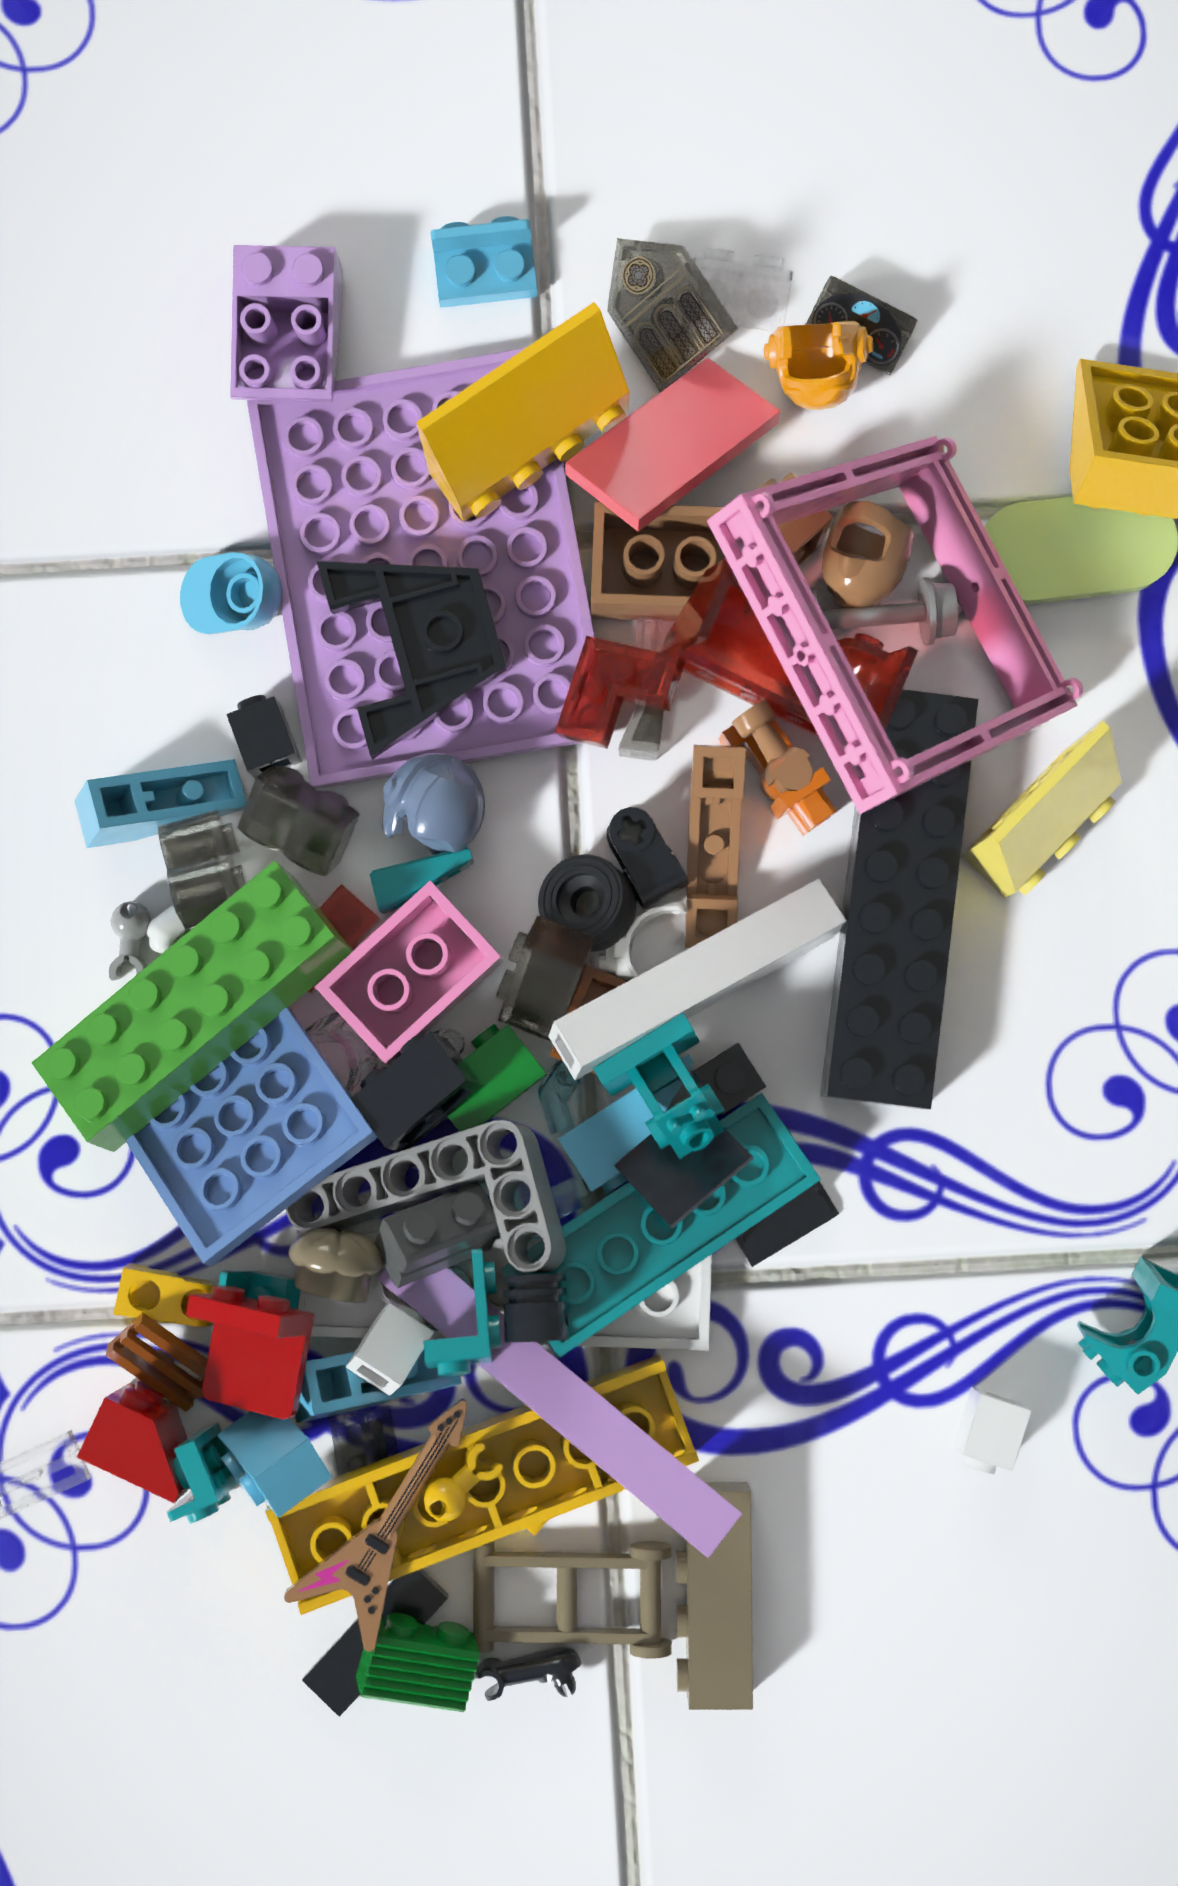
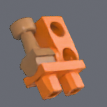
[719,699,837,836]

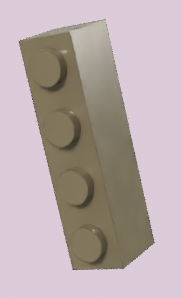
[676,1482,753,1710]

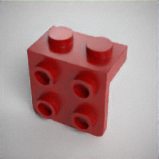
[186,1285,315,1419]

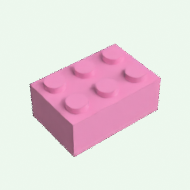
[315,881,504,1065]

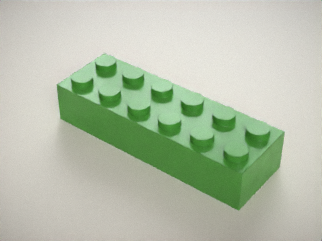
[31,860,353,1152]

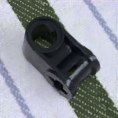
[606,807,689,909]

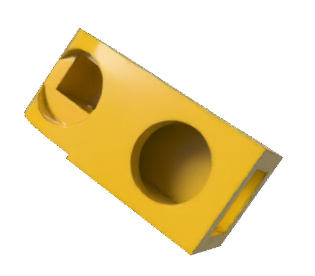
[113,1263,219,1327]

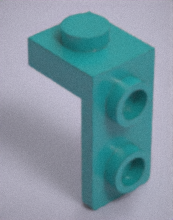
[423,1248,501,1376]

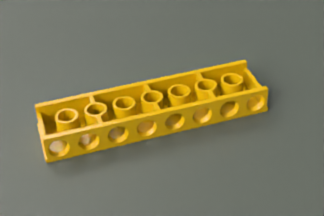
[265,1354,699,1615]

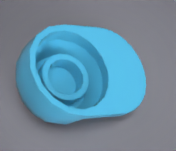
[180,552,282,634]

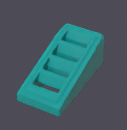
[369,847,474,915]

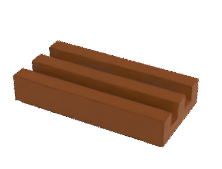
[106,1312,207,1412]

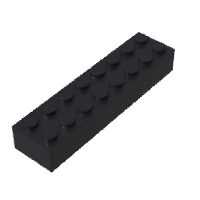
[820,686,979,1110]

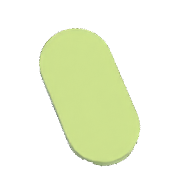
[984,496,1178,605]

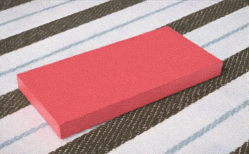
[565,357,781,531]

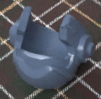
[382,753,485,855]

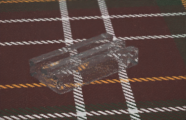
[0,1429,92,1520]

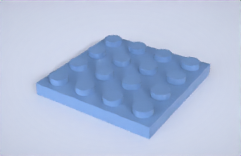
[125,1007,378,1267]

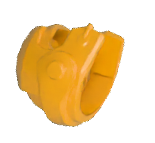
[764,321,873,410]

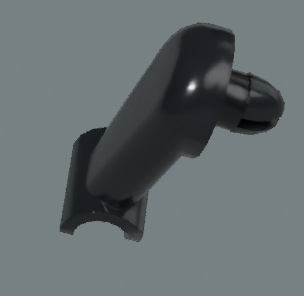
[475,1646,582,1701]

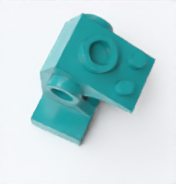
[593,1013,725,1159]
[1076,1256,1178,1395]

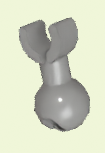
[108,901,151,981]

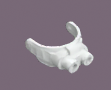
[598,902,687,981]

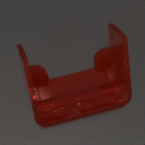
[659,558,919,737]

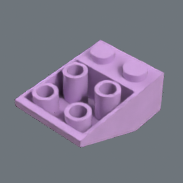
[230,245,342,402]

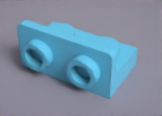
[430,216,538,308]

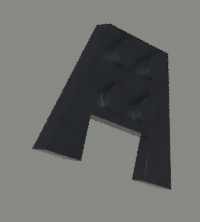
[316,561,506,760]

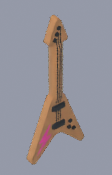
[284,1398,467,1652]

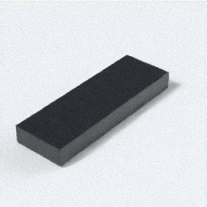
[302,1569,449,1717]

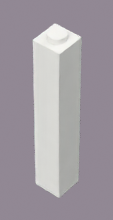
[548,878,847,1080]

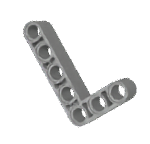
[286,1120,566,1273]

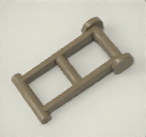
[473,1541,672,1659]

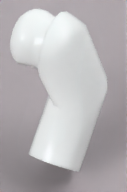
[146,903,218,953]

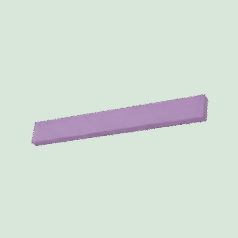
[377,1268,742,1558]

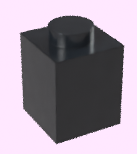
[226,695,302,779]
[691,1042,766,1115]

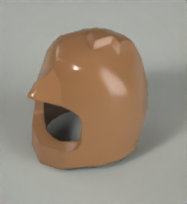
[822,501,915,608]

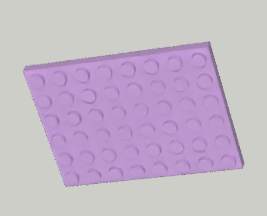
[247,348,612,790]

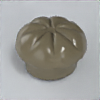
[288,1228,383,1303]

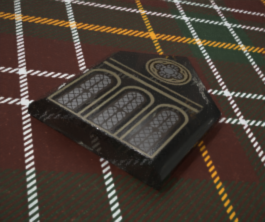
[607,238,738,392]

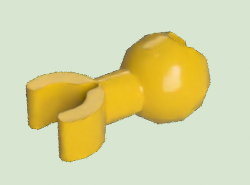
[424,1442,503,1522]

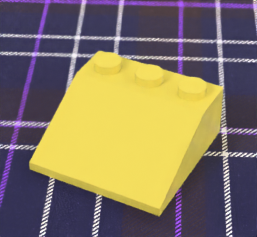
[961,720,1122,898]

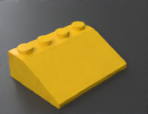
[416,301,630,522]
[1069,358,1178,519]

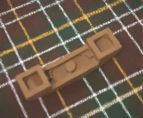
[685,744,746,948]

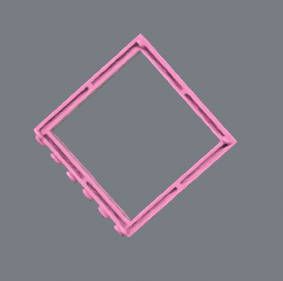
[707,436,1083,814]

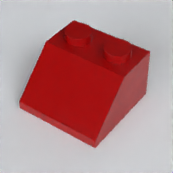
[76,1381,190,1503]

